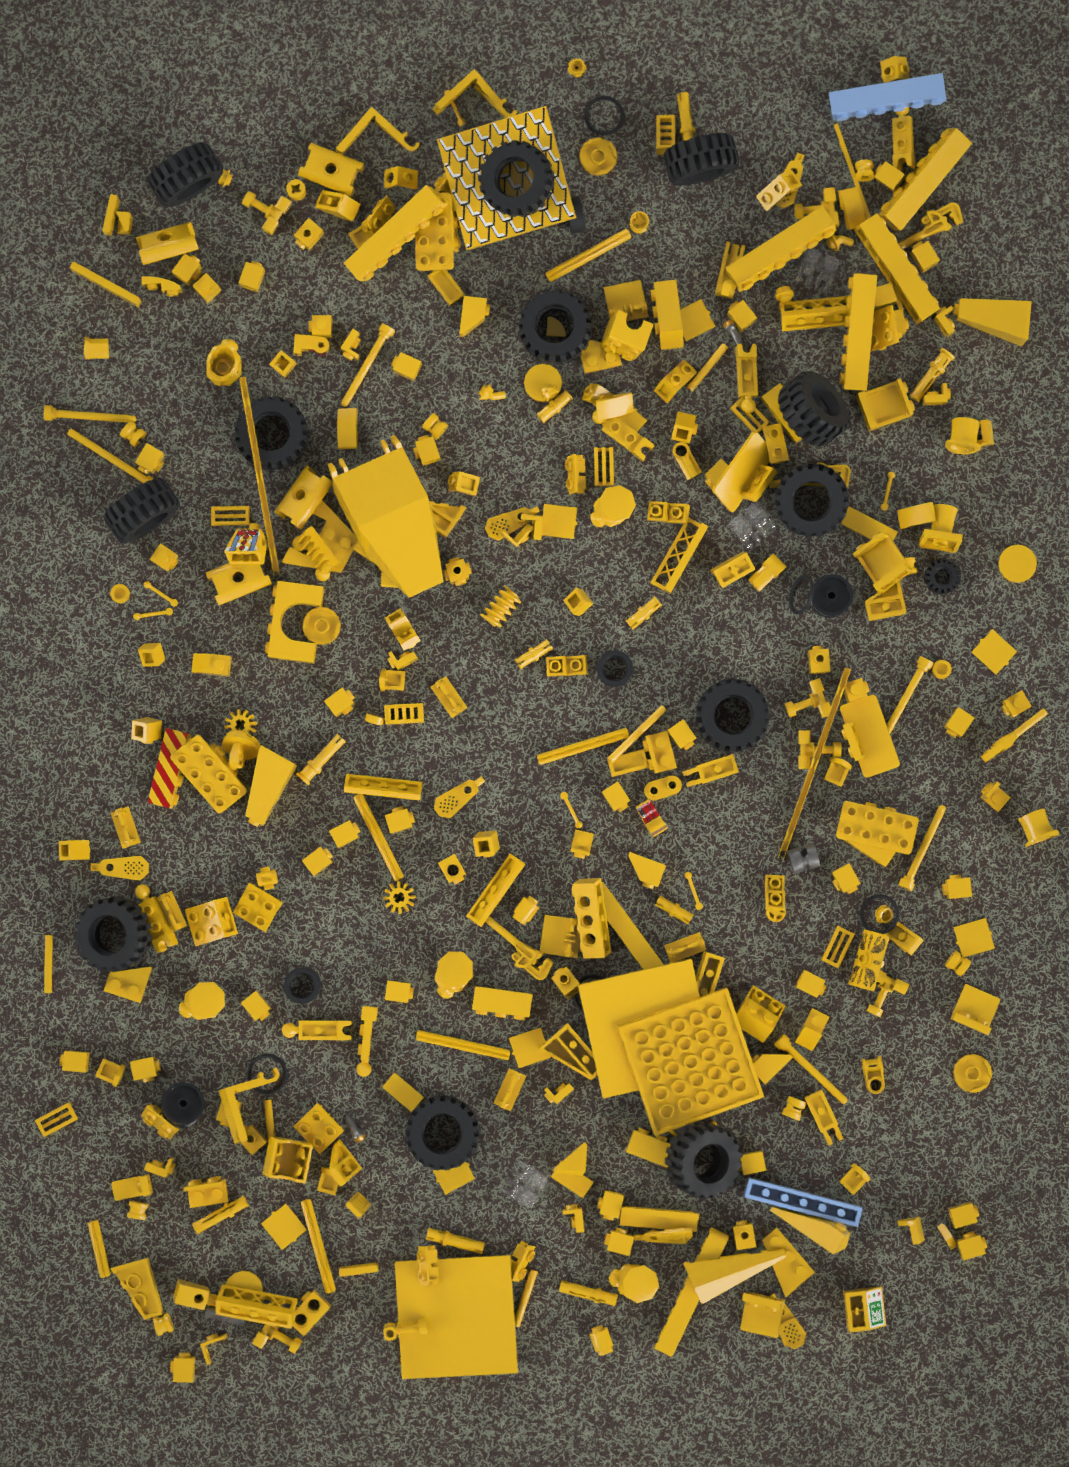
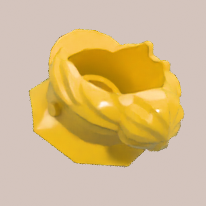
[206,339,242,386]
[590,485,636,527]
[435,951,473,999]
[179,982,225,1020]
[609,1264,659,1303]

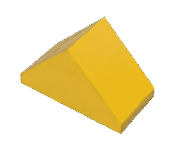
[553,1142,587,1176]

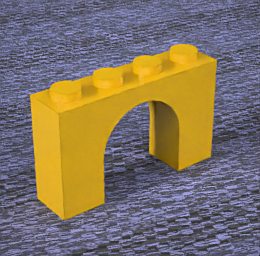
[265,581,324,664]

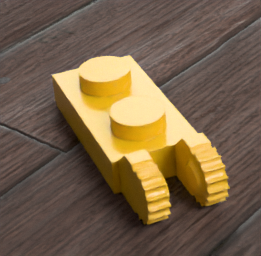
[682,754,739,787]
[804,1089,843,1146]

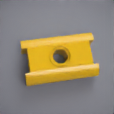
[298,143,364,197]
[136,221,198,265]
[274,465,333,530]
[206,563,272,605]

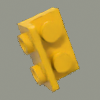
[642,731,677,774]

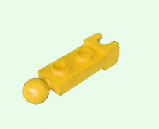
[892,107,916,171]
[735,344,758,413]
[592,410,655,462]
[135,884,178,953]
[356,1006,378,1077]
[282,1020,352,1040]

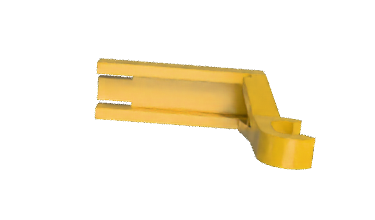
[433,69,517,118]
[336,107,420,155]
[715,242,745,299]
[219,1068,279,1144]

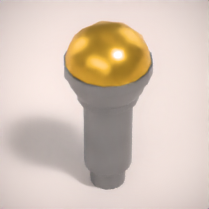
[723,320,744,345]
[344,1115,365,1143]

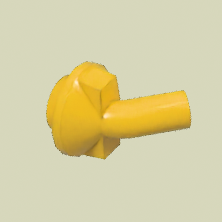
[826,235,854,251]
[478,383,506,401]

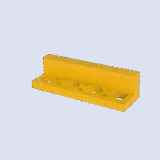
[779,296,849,331]
[650,518,708,594]
[620,1206,699,1232]
[216,1284,298,1329]

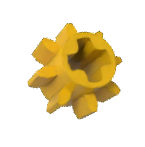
[256,866,278,890]

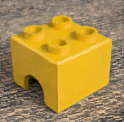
[600,310,653,361]
[262,1136,313,1183]

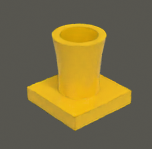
[918,504,963,553]

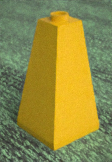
[953,298,1032,346]
[245,745,297,827]

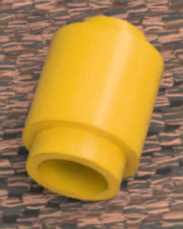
[512,895,540,925]
[589,1325,613,1356]

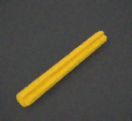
[546,229,631,282]
[537,728,629,765]
[353,794,404,881]
[416,1030,510,1060]
[301,1199,336,1293]

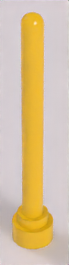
[341,323,395,407]
[44,405,136,423]
[887,656,934,733]
[898,805,946,892]
[774,1034,847,1104]

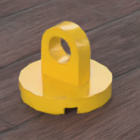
[222,731,260,769]

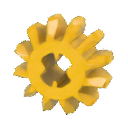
[224,709,257,737]
[383,881,416,914]

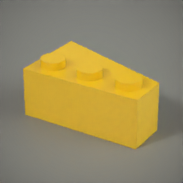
[650,280,684,350]
[538,1023,597,1080]

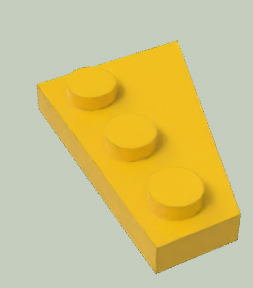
[762,1227,815,1298]
[110,1257,164,1320]

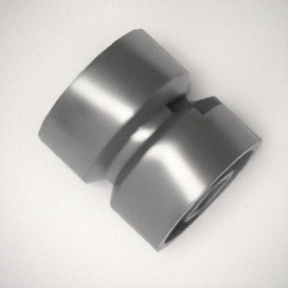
[787,843,820,874]

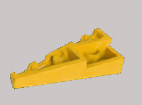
[683,1248,787,1304]

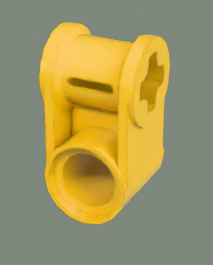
[861,1056,885,1094]

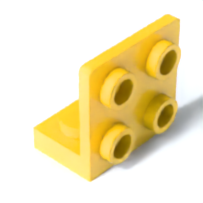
[185,897,238,946]
[950,984,1000,1035]
[184,1176,229,1208]
[740,1291,785,1338]

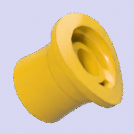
[945,417,981,454]
[1018,809,1059,847]

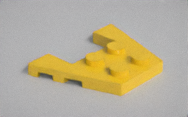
[282,501,358,573]

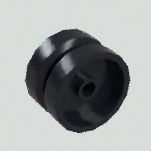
[809,574,853,619]
[160,1082,205,1129]

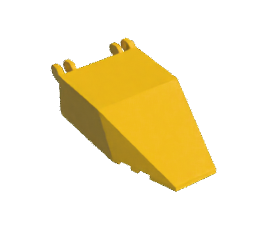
[328,435,443,598]

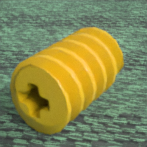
[480,585,521,627]

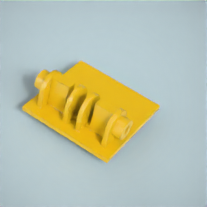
[603,280,648,322]
[870,305,899,352]
[233,882,283,932]
[540,915,580,958]
[293,1103,344,1154]
[141,1104,179,1140]

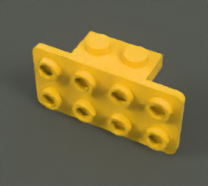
[415,192,461,271]
[712,432,777,512]
[840,695,900,778]
[170,735,247,813]
[836,801,919,855]

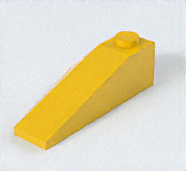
[770,1205,851,1255]

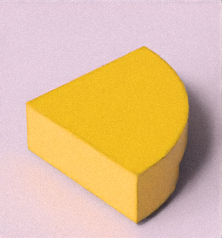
[547,317,566,337]
[937,1223,957,1250]

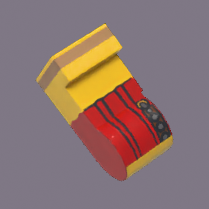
[293,334,330,356]
[635,799,668,838]

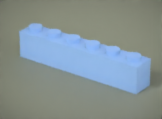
[829,73,946,121]
[743,1177,863,1227]

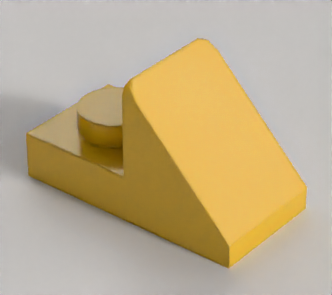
[884,922,924,955]
[795,1008,829,1051]

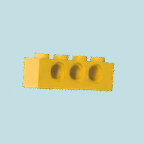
[572,878,612,959]

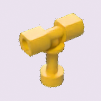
[794,188,839,228]
[242,191,292,236]
[784,678,831,718]
[798,731,841,769]
[866,970,909,1017]
[383,1318,428,1341]
[252,1324,303,1354]

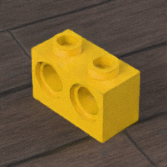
[292,1289,331,1336]

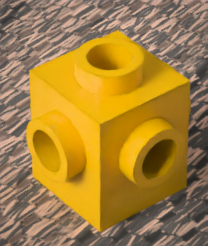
[880,56,910,83]
[443,557,472,586]

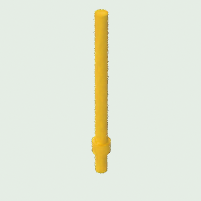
[67,428,154,484]

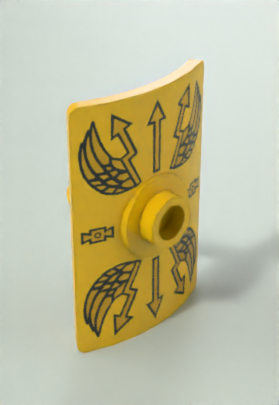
[848,929,889,991]

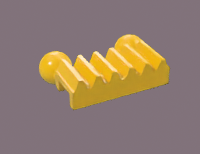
[292,526,340,581]

